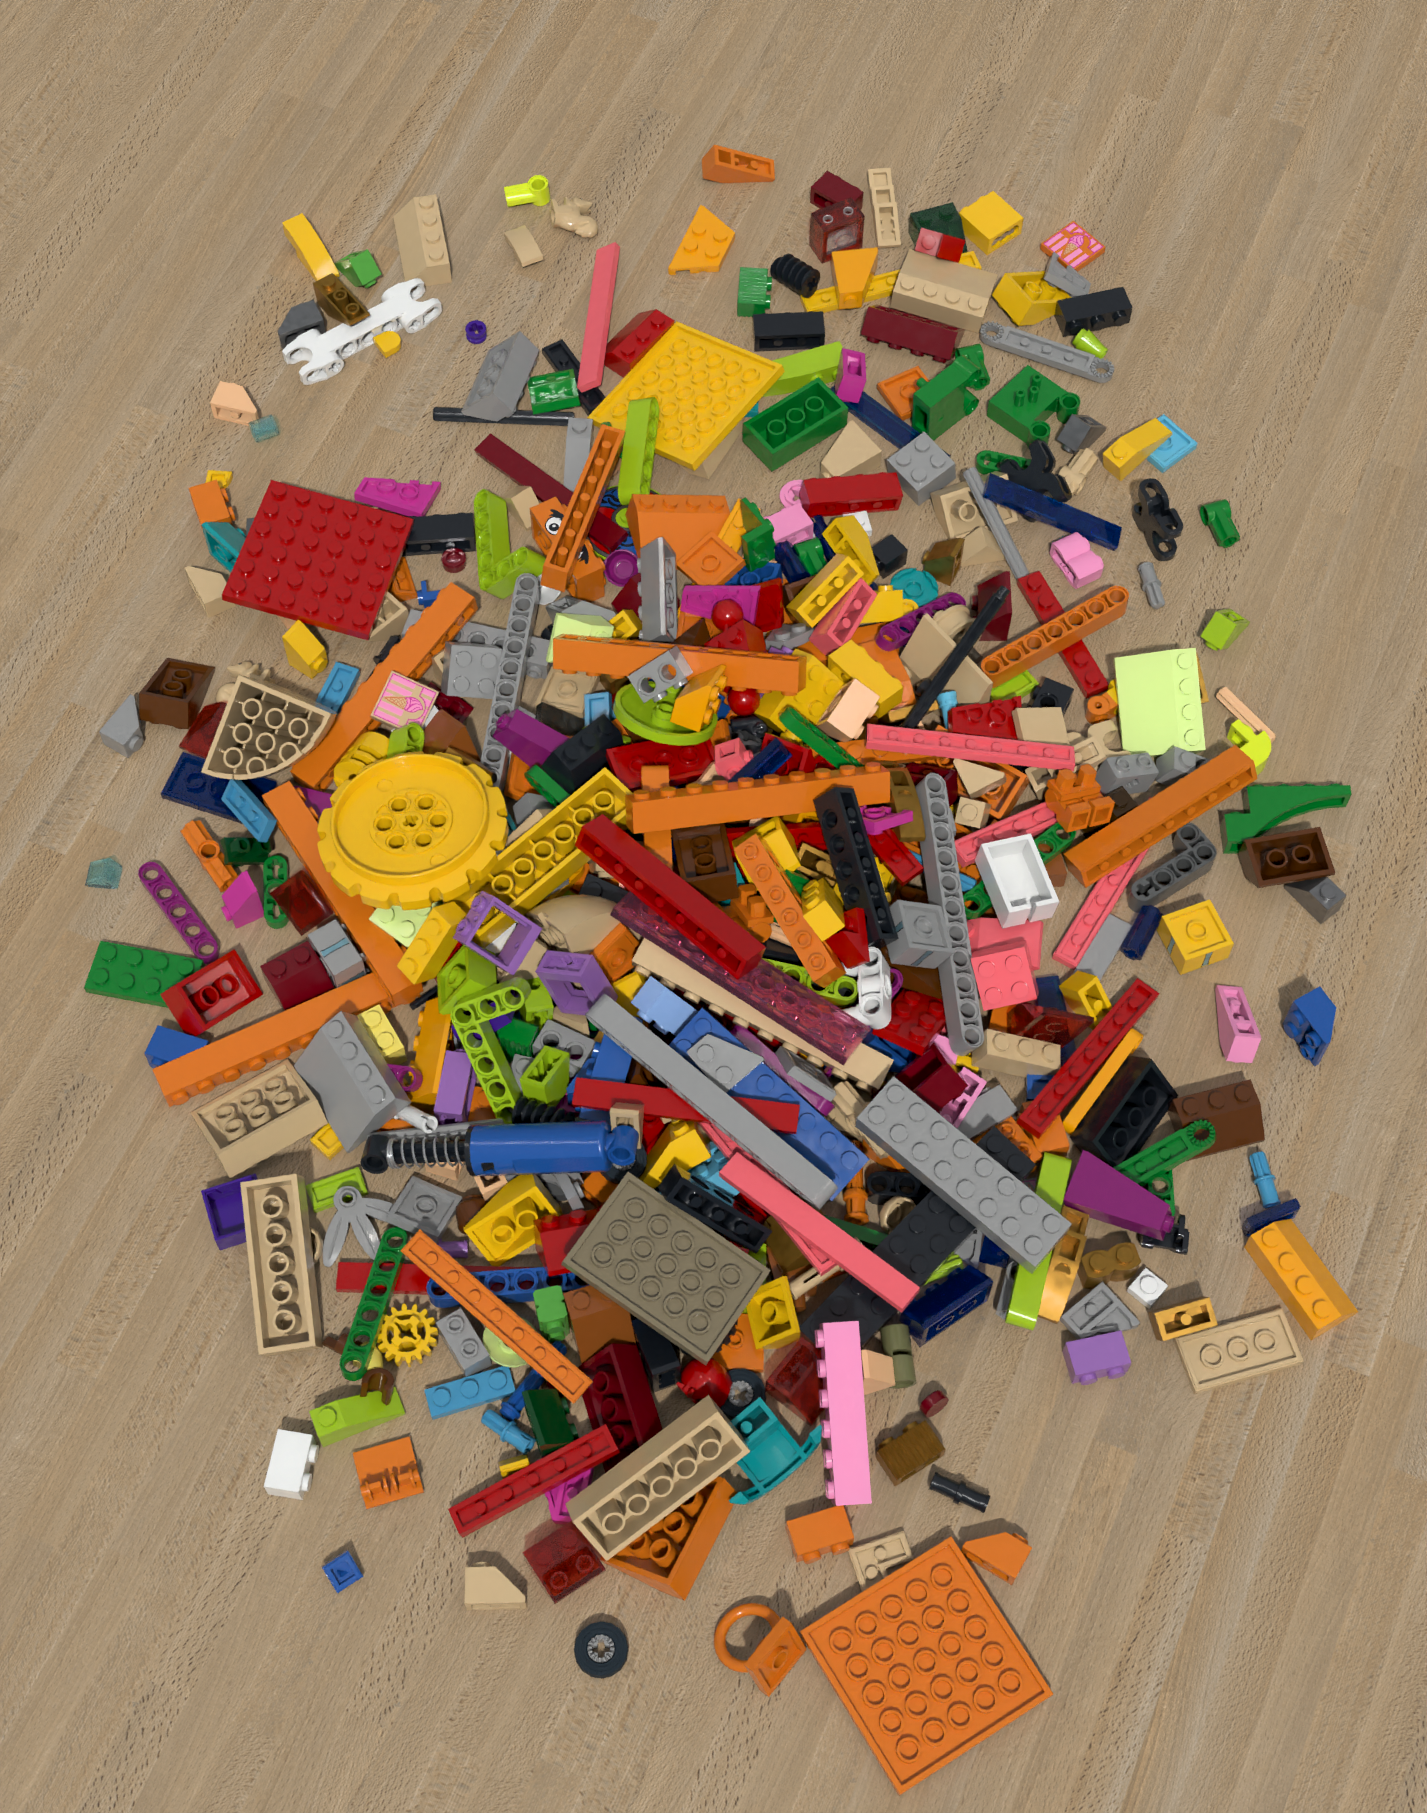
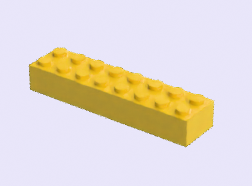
[443,767,633,948]

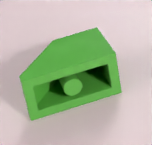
[334,249,381,288]

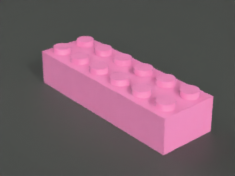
[814,1321,872,1506]

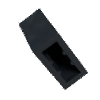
[631,1317,681,1393]

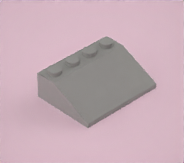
[294,1011,411,1153]

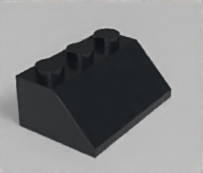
[541,714,624,795]

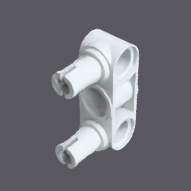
[833,947,892,1029]

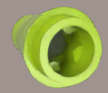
[1072,328,1108,359]

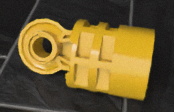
[333,732,389,787]

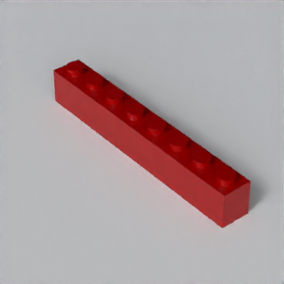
[575,814,766,980]

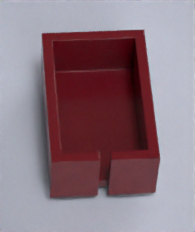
[871,1043,968,1114]

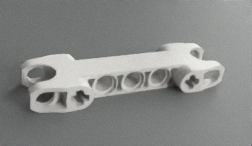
[282,278,442,385]

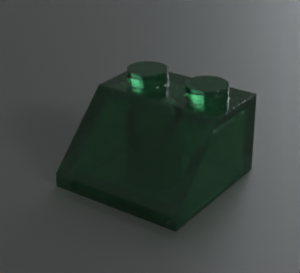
[908,202,968,254]

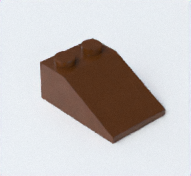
[139,658,215,729]
[671,823,739,903]

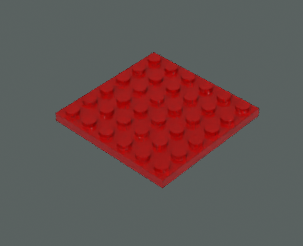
[222,480,414,641]

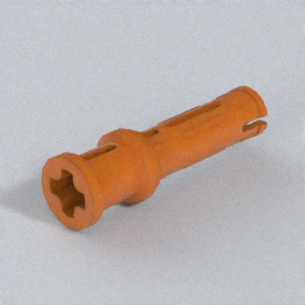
[843,1140,869,1226]

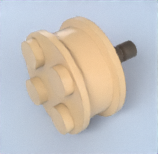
[932,605,983,664]

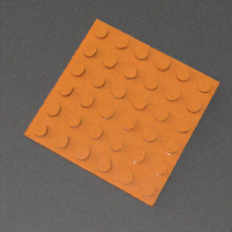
[799,1536,1053,1796]

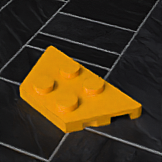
[668,205,735,275]

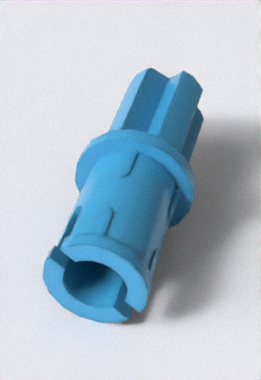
[1249,1152,1281,1208]
[481,1409,536,1455]

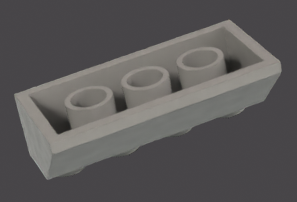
[461,331,539,422]
[637,537,678,644]

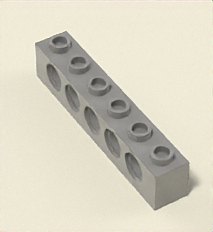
[402,609,553,679]

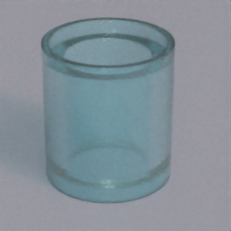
[248,414,279,443]

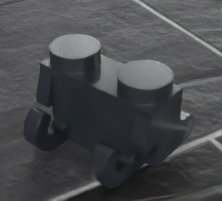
[1139,1214,1190,1255]

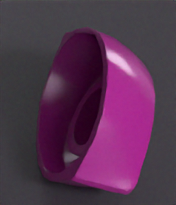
[603,549,639,587]

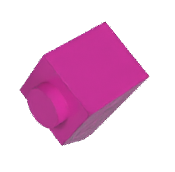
[835,348,867,403]
[221,870,264,929]

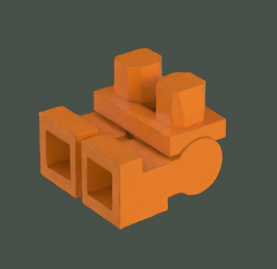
[1045,764,1115,833]
[712,884,774,943]

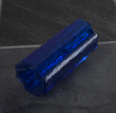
[774,541,811,584]
[1120,905,1164,961]

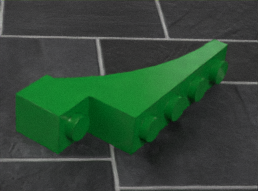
[1220,784,1352,854]

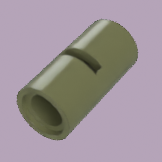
[880,1324,917,1389]

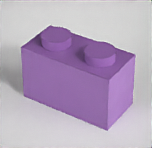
[1062,1330,1131,1385]

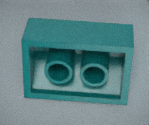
[201,522,246,573]

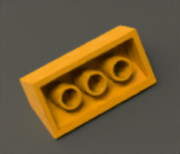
[405,997,455,1114]
[1244,1219,1358,1341]

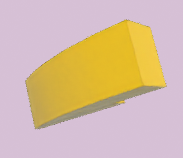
[282,213,340,281]

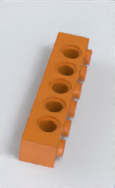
[734,833,847,988]

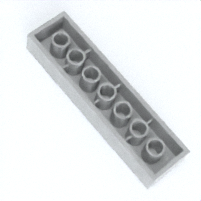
[855,1076,1072,1274]

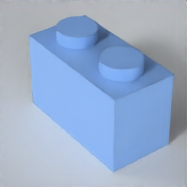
[631,976,698,1036]

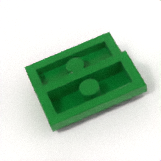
[528,369,580,415]

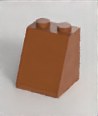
[423,709,481,762]
[563,1285,637,1364]

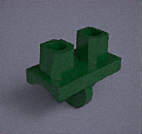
[220,837,272,867]

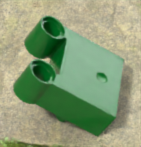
[912,355,982,441]
[987,365,1081,448]

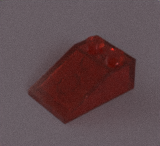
[1007,1002,1094,1050]

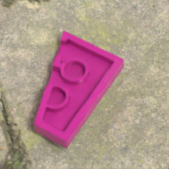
[354,477,441,517]
[680,585,761,626]
[859,805,913,835]

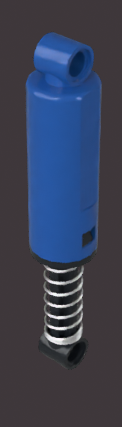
[360,1120,639,1176]

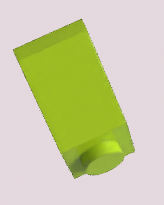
[1200,609,1250,651]

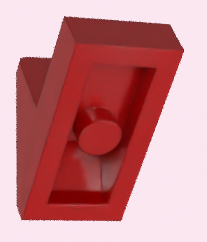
[915,228,965,263]
[826,907,870,969]

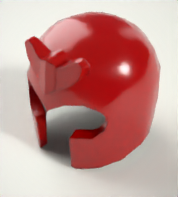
[676,1358,732,1408]

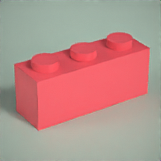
[809,578,877,656]

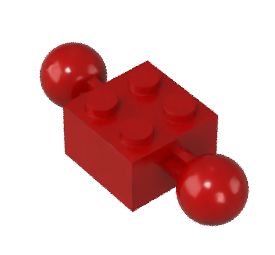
[704,599,767,716]

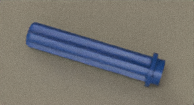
[499,1341,567,1421]

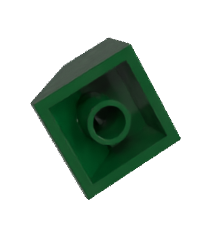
[522,1389,579,1458]

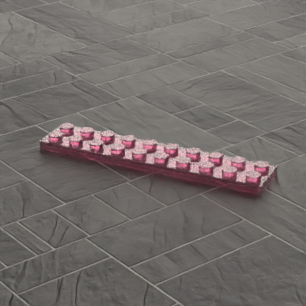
[610,891,871,1066]

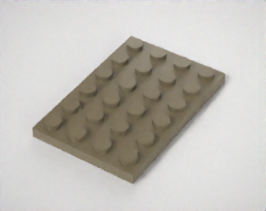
[561,1172,771,1366]

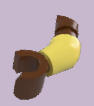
[322,1333,394,1406]

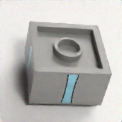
[887,900,953,969]
[308,919,370,989]

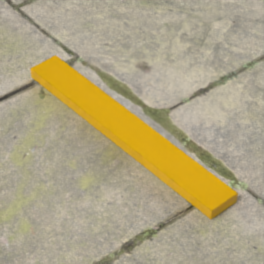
[800,251,982,313]

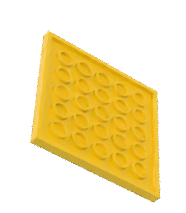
[587,321,785,471]

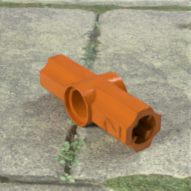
[180,820,238,892]

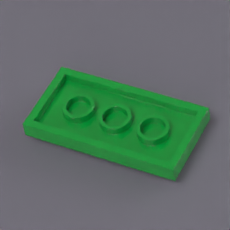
[84,941,205,1008]

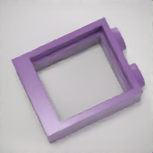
[453,891,542,976]
[535,950,618,1015]
[434,1049,477,1125]

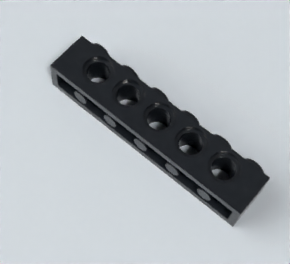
[813,787,899,949]

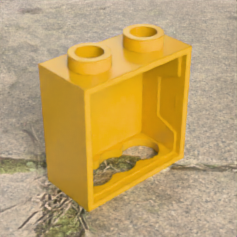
[957,191,1024,255]

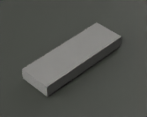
[1072,914,1133,981]

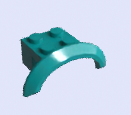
[729,1397,822,1505]

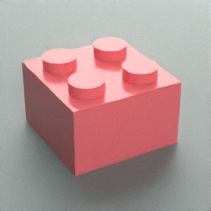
[971,940,1039,1011]

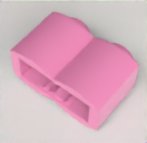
[1049,532,1104,589]

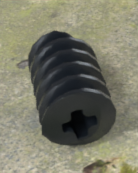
[770,253,820,298]
[512,1096,575,1124]

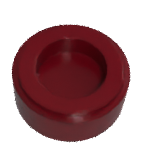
[441,548,467,573]
[920,1390,949,1418]

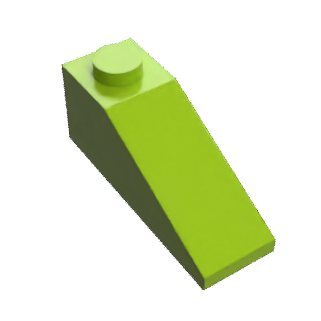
[309,1387,405,1447]

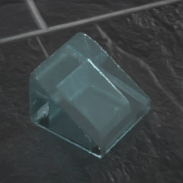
[85,858,122,889]

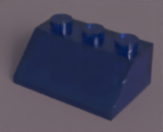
[899,1265,993,1347]

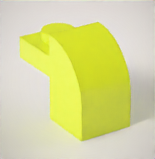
[1227,719,1271,775]

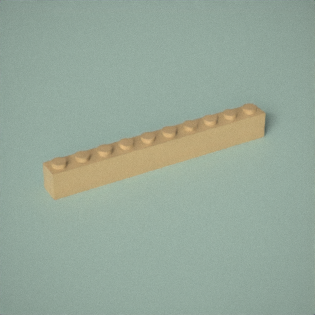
[632,932,894,1093]

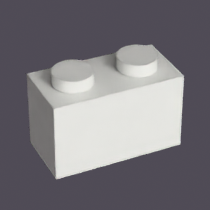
[264,1429,319,1500]

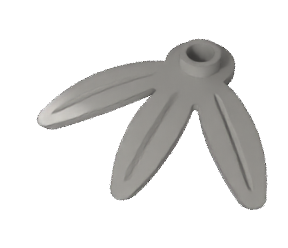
[323,1186,394,1267]

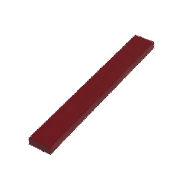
[474,433,628,553]

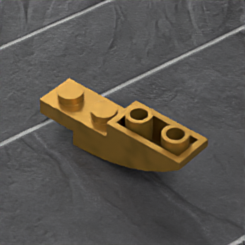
[872,761,926,842]
[1038,1205,1089,1324]

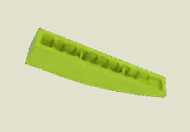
[762,341,843,397]

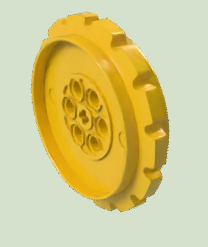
[317,751,509,910]

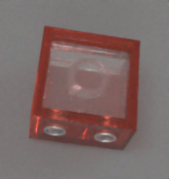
[809,197,865,264]

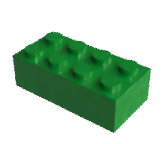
[742,377,848,472]

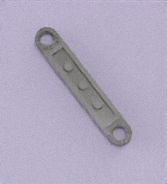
[980,321,1114,383]

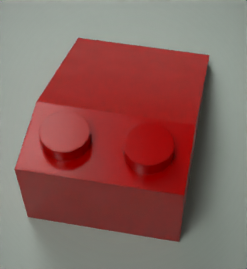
[160,949,263,1037]

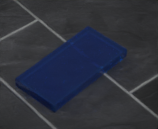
[161,752,278,824]

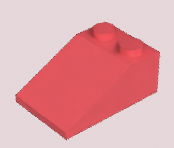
[955,917,1043,980]

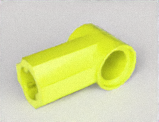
[504,175,550,207]

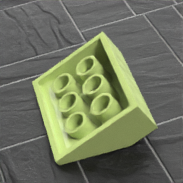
[1113,648,1206,757]

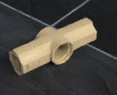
[1043,448,1098,513]
[831,1081,889,1159]

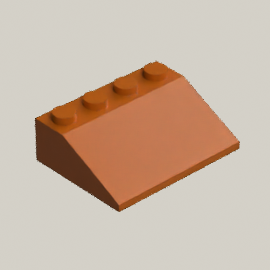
[625,494,730,570]
[600,1476,738,1601]

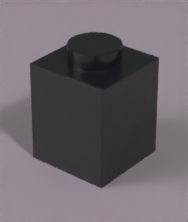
[871,534,908,579]

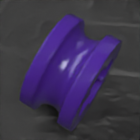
[465,320,487,344]

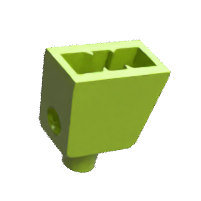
[516,977,554,1033]
[520,1045,570,1107]

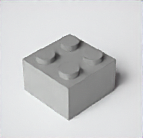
[887,432,956,506]
[441,641,502,699]

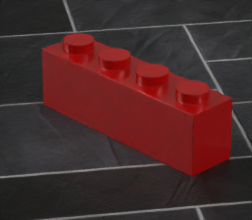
[799,472,903,518]

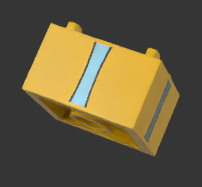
[1157,899,1234,975]

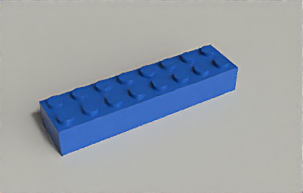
[668,1008,870,1201]

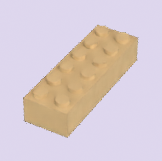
[240,1173,323,1357]
[566,1395,750,1561]

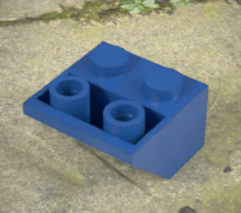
[1283,986,1336,1067]

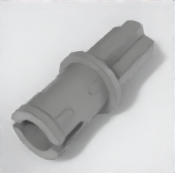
[1138,562,1165,609]

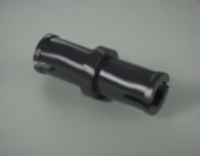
[929,1472,990,1513]

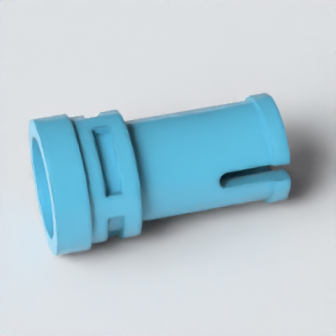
[937,691,958,730]

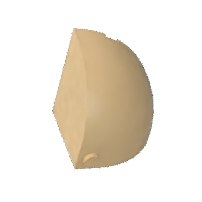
[201,675,337,780]
[524,894,647,990]

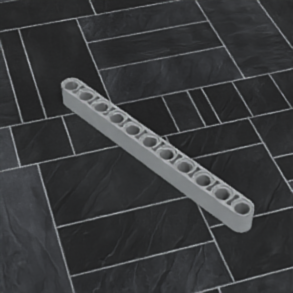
[480,573,539,793]
[915,773,984,1056]
[585,994,838,1210]

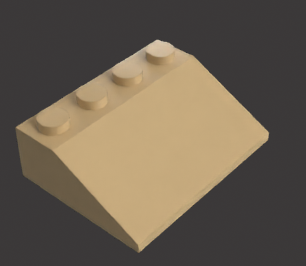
[890,249,998,333]
[900,613,993,718]
[190,1059,328,1178]

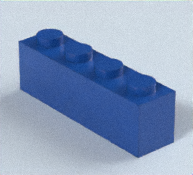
[575,1016,643,1125]

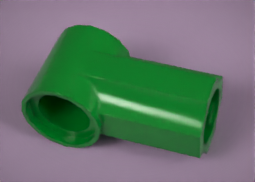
[955,344,990,391]
[1200,499,1240,548]
[793,537,827,577]

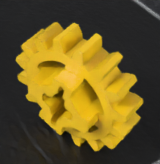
[377,1303,439,1367]

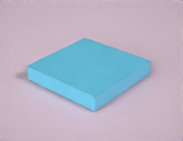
[1146,414,1198,473]

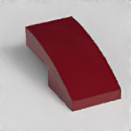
[427,682,474,724]

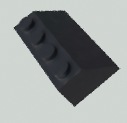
[1069,1056,1178,1168]

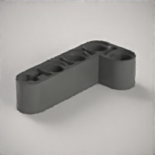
[1127,822,1217,913]

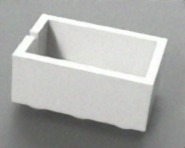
[975,833,1059,929]

